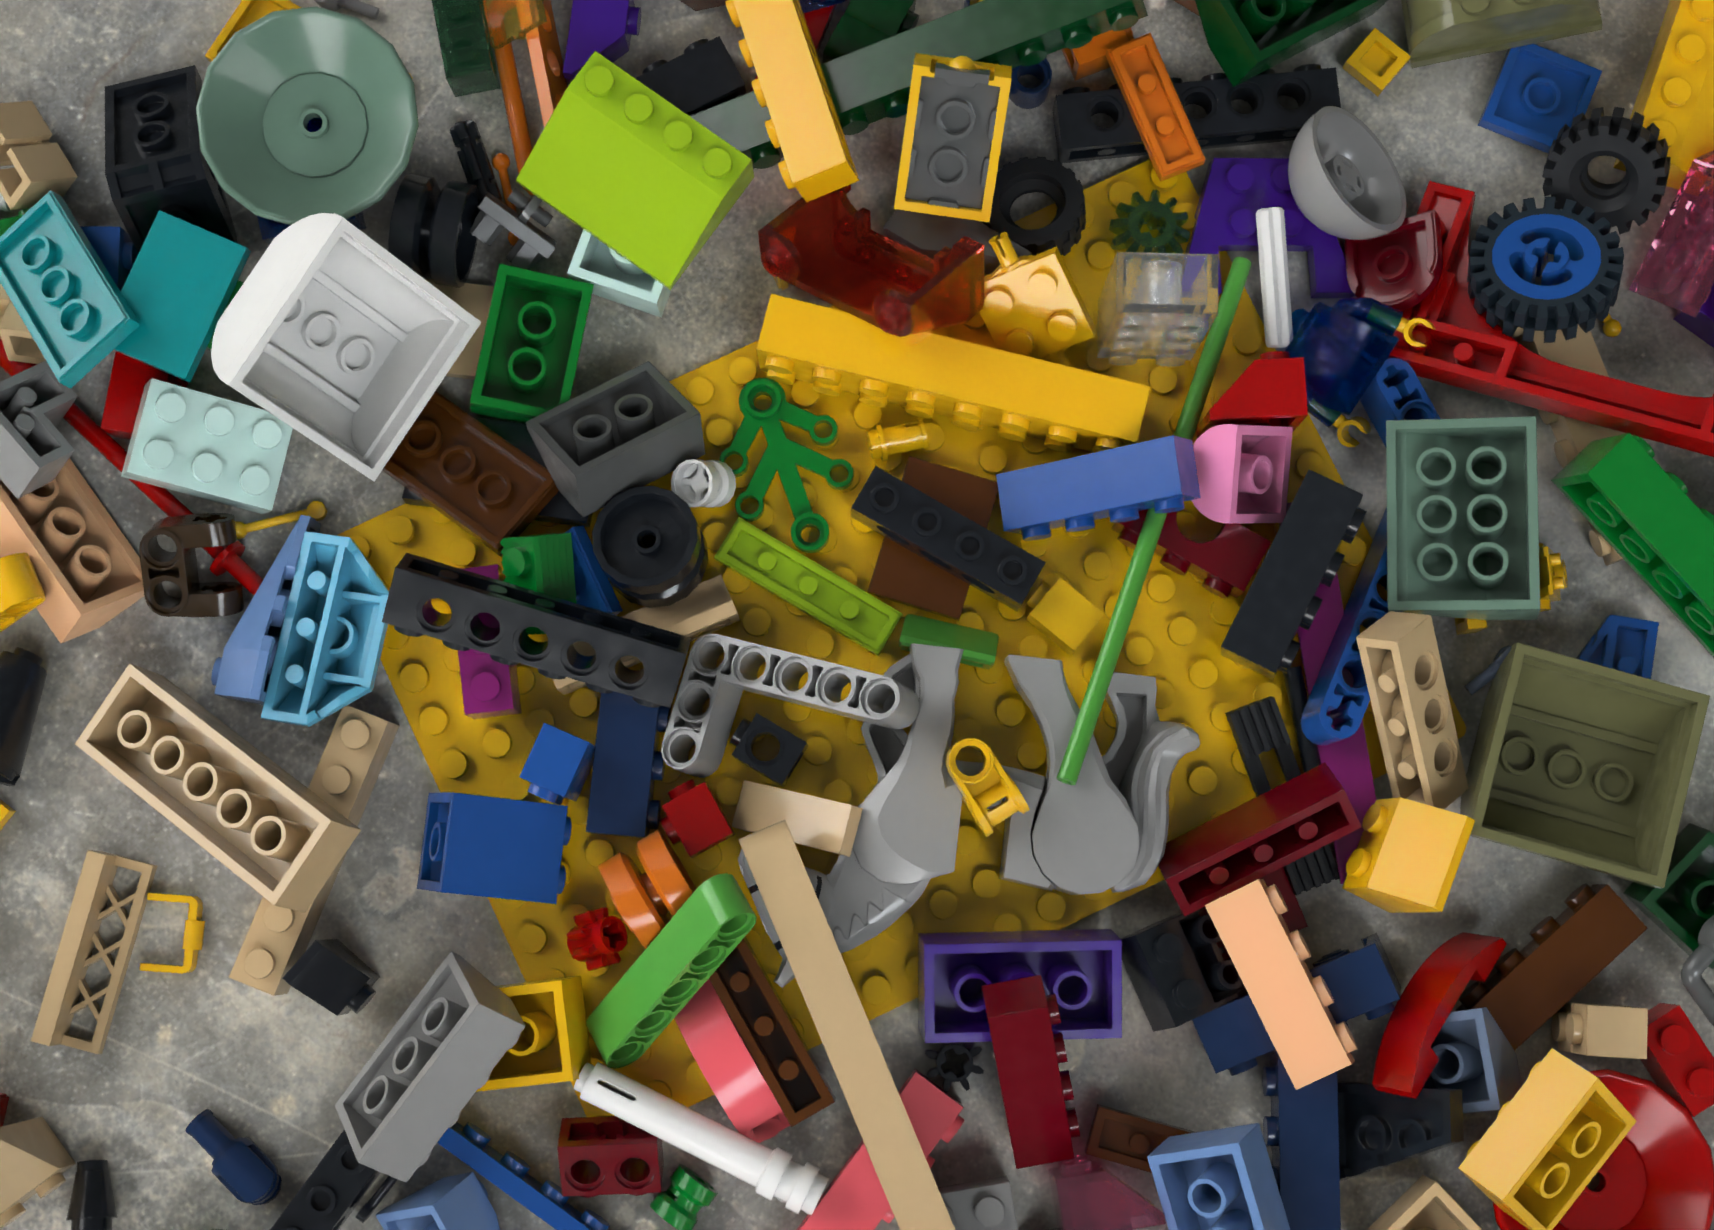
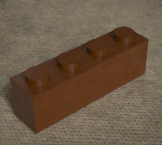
[1455,883,1648,1051]
[709,936,836,1127]

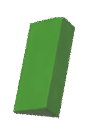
[899,614,999,670]

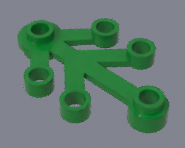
[719,378,854,553]

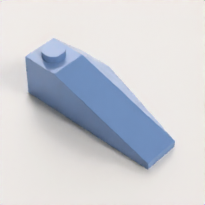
[376,1172,500,1230]

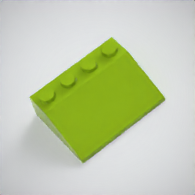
[516,51,754,290]

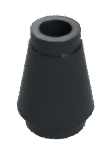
[66,1160,117,1230]

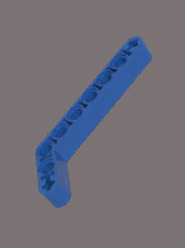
[1300,358,1441,746]

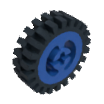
[1467,197,1624,343]

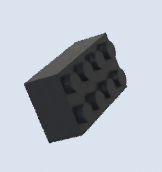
[1221,470,1367,680]

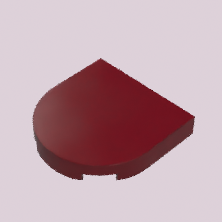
[1345,210,1443,313]

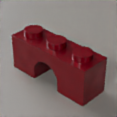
[1112,509,1272,599]

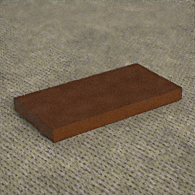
[382,391,559,556]

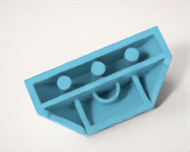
[261,531,389,727]

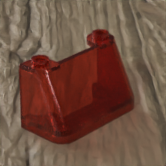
[758,184,984,337]

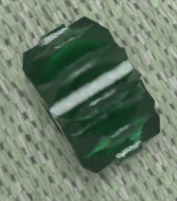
[1109,189,1190,272]

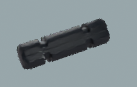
[450,120,502,201]

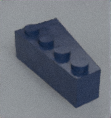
[1192,933,1401,1076]

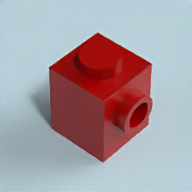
[660,779,735,858]

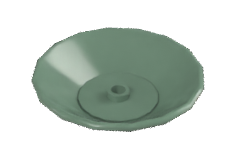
[196,6,419,225]

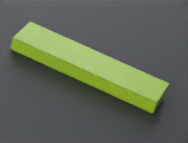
[714,517,903,656]

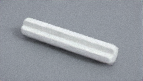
[1256,207,1294,348]

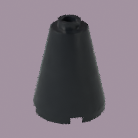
[0,647,47,786]

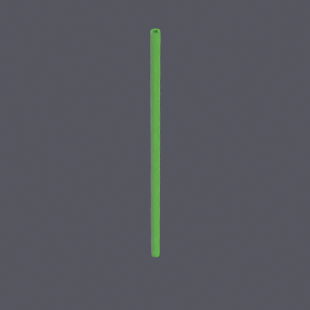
[1056,257,1252,785]

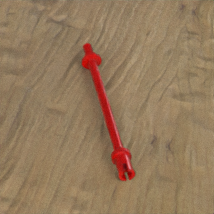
[0,337,263,596]

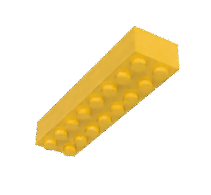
[756,294,1151,453]

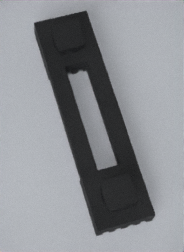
[1225,696,1340,895]

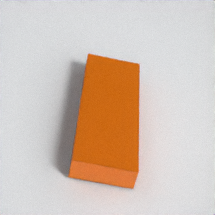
[1105,33,1206,182]

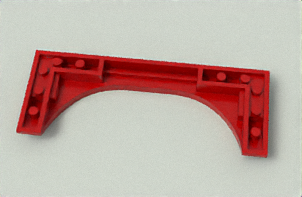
[1363,181,1714,457]

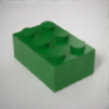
[470,264,594,424]

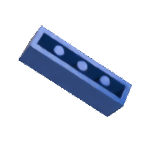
[996,435,1201,541]

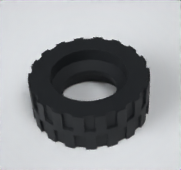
[983,156,1086,256]

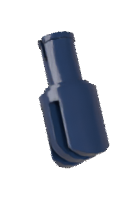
[185,1109,282,1205]

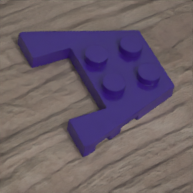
[1175,158,1355,298]

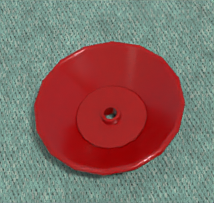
[1493,1069,1714,1230]

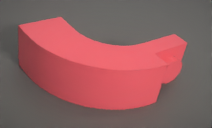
[674,979,790,1143]

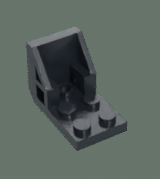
[105,65,237,254]

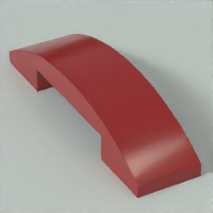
[1372,932,1507,1099]

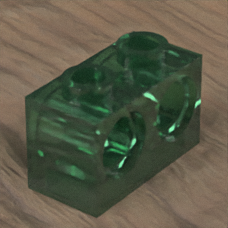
[432,0,501,97]

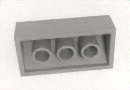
[335,951,525,1183]

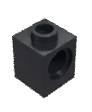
[730,713,808,787]

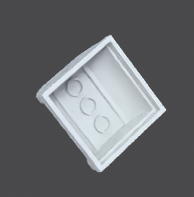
[211,213,481,482]

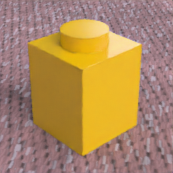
[1026,577,1105,656]

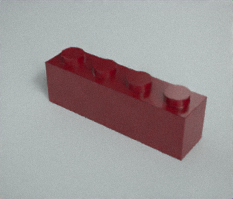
[1158,762,1362,917]
[982,975,1080,1169]

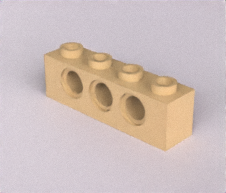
[1356,611,1469,809]

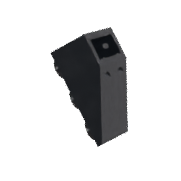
[1121,907,1248,1032]

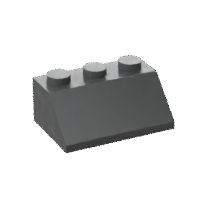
[526,361,705,517]

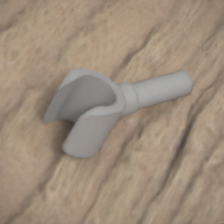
[315,0,379,19]

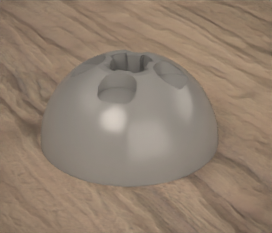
[1288,106,1406,240]

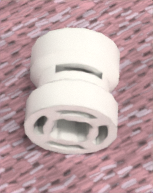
[671,459,736,508]

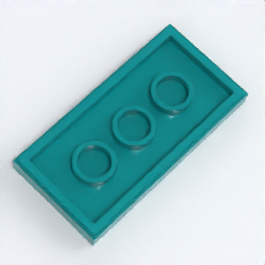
[0,190,141,389]

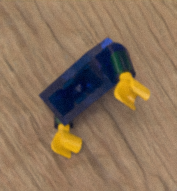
[1285,297,1435,447]

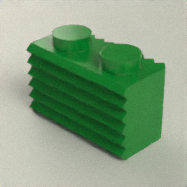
[500,533,577,635]

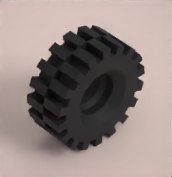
[1542,107,1671,235]

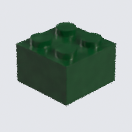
[1623,823,1714,969]

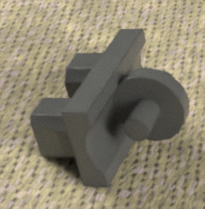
[470,188,557,270]

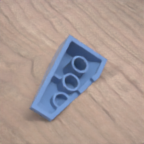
[211,515,321,705]

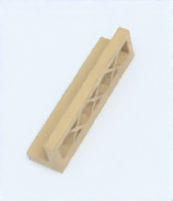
[553,575,740,695]
[31,850,157,1054]

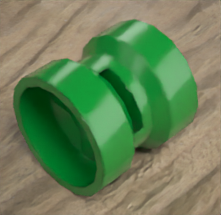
[650,1164,718,1230]

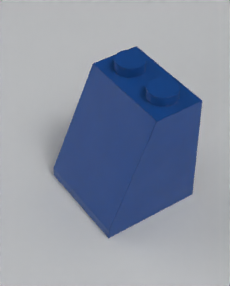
[417,792,572,904]

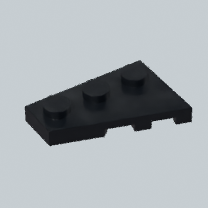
[1338,1081,1464,1181]

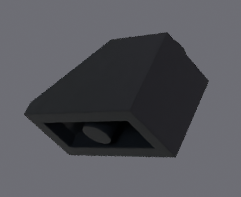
[282,939,380,1016]

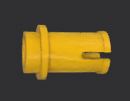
[866,418,929,461]

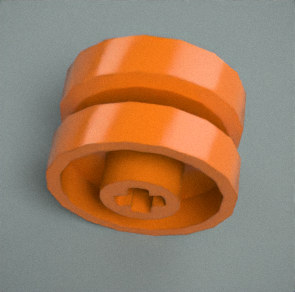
[598,829,697,949]

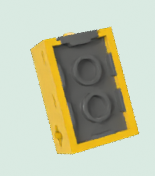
[894,53,1012,222]

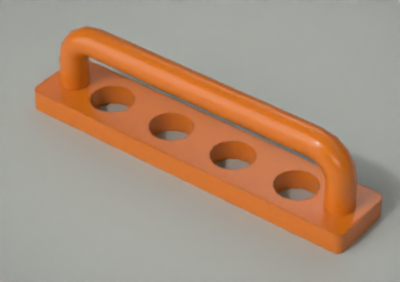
[489,0,568,196]

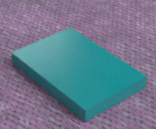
[114,210,251,383]

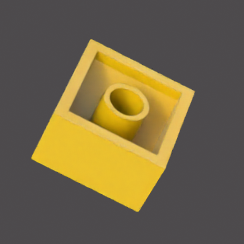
[1342,797,1475,913]

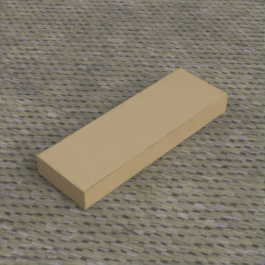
[731,780,863,857]

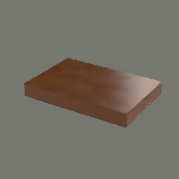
[868,456,998,621]

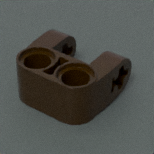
[139,513,244,618]

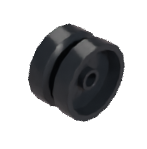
[388,173,480,288]
[592,486,708,608]

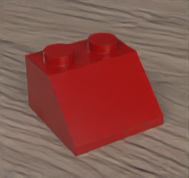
[1196,351,1308,439]

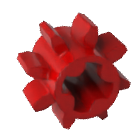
[567,907,628,971]

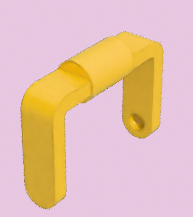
[139,893,205,974]

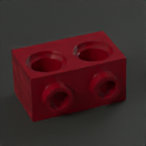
[557,1116,664,1198]

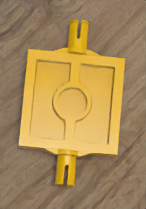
[968,232,1097,367]

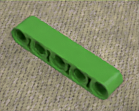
[586,873,757,1069]

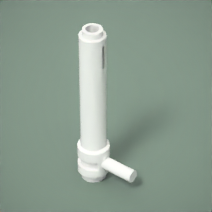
[573,1062,829,1216]

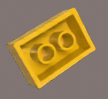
[476,975,592,1092]
[1458,1048,1637,1230]

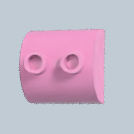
[1191,424,1293,524]

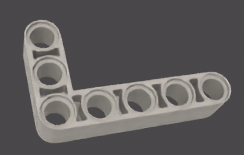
[661,633,920,778]

